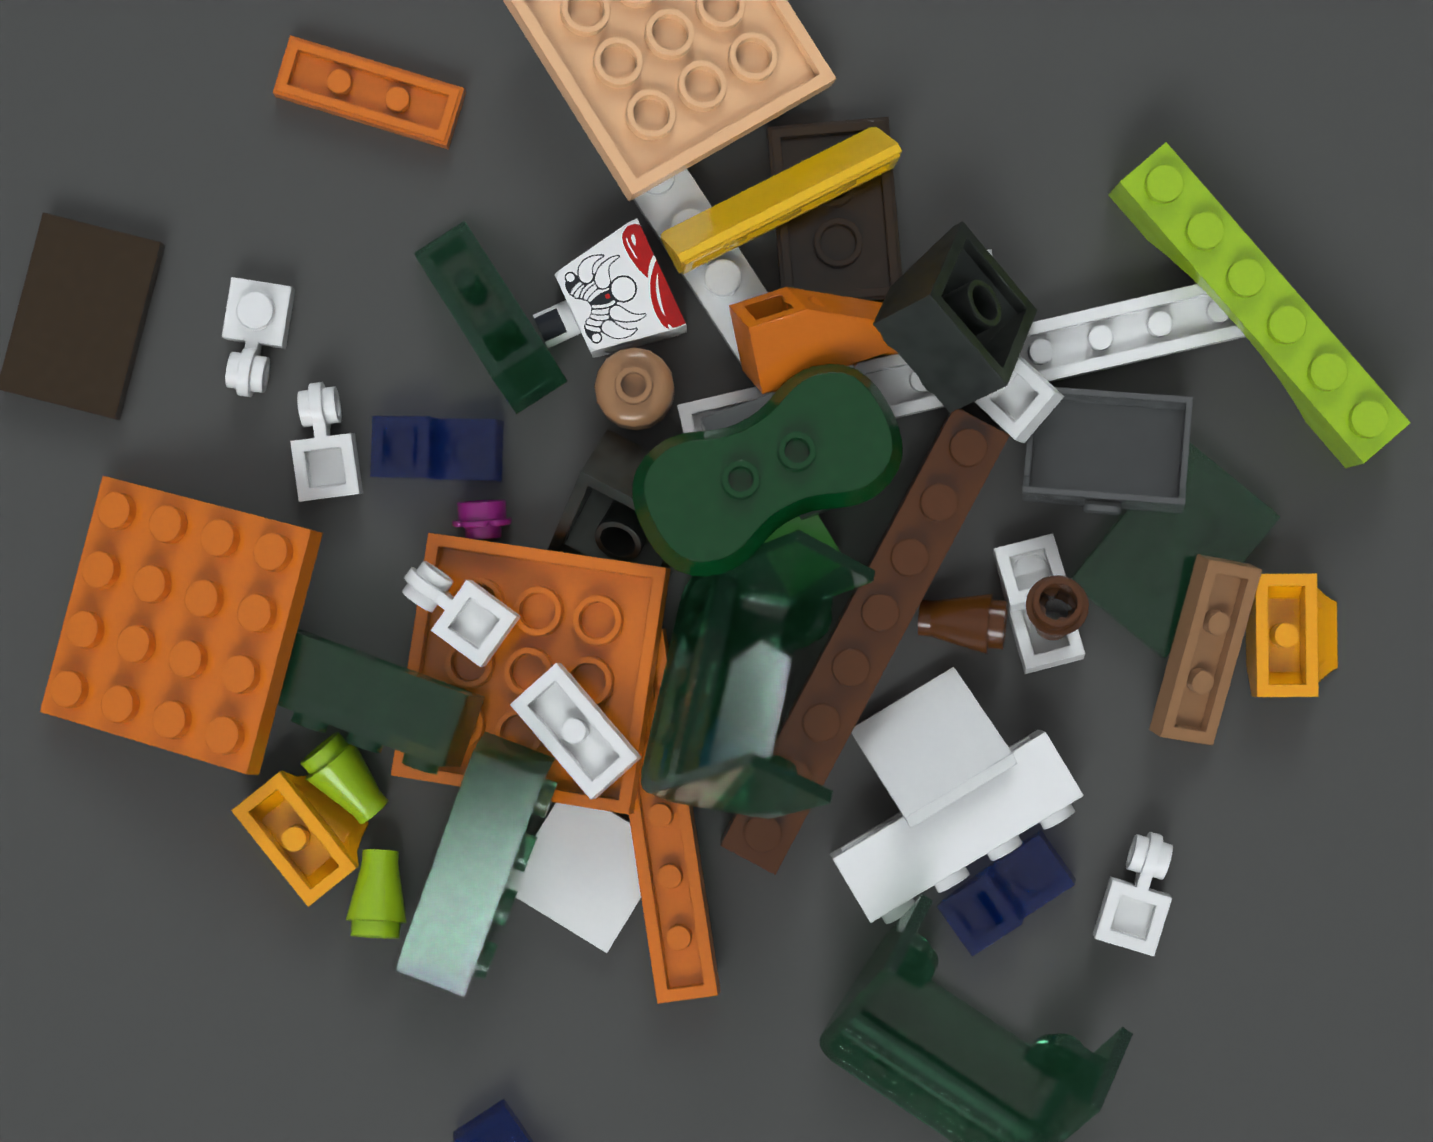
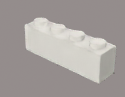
[830,730,1084,924]

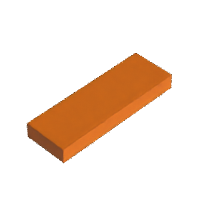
[272,35,466,150]

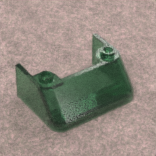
[641,530,875,819]
[819,894,1133,1142]

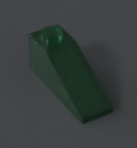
[414,221,568,414]

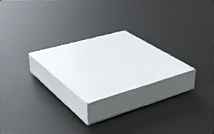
[851,667,1017,828]
[503,803,641,953]

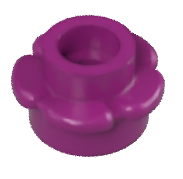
[452,499,512,539]

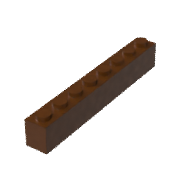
[720,409,1010,875]

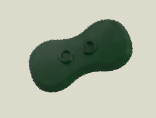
[632,364,903,577]

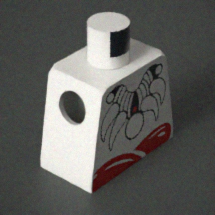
[533,219,687,358]

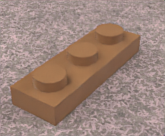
[1149,554,1262,745]

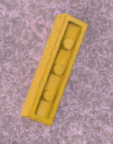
[661,127,902,275]

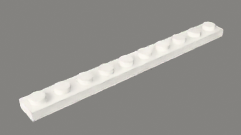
[677,284,1246,433]

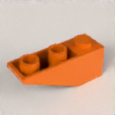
[729,287,898,394]

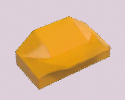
[1246,573,1338,697]
[231,771,369,907]

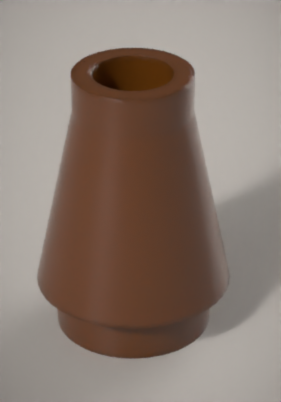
[1026,575,1089,641]
[918,593,1008,654]

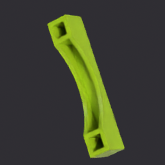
[1108,142,1411,468]

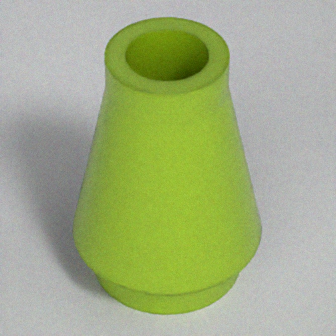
[300,731,389,824]
[345,849,407,939]

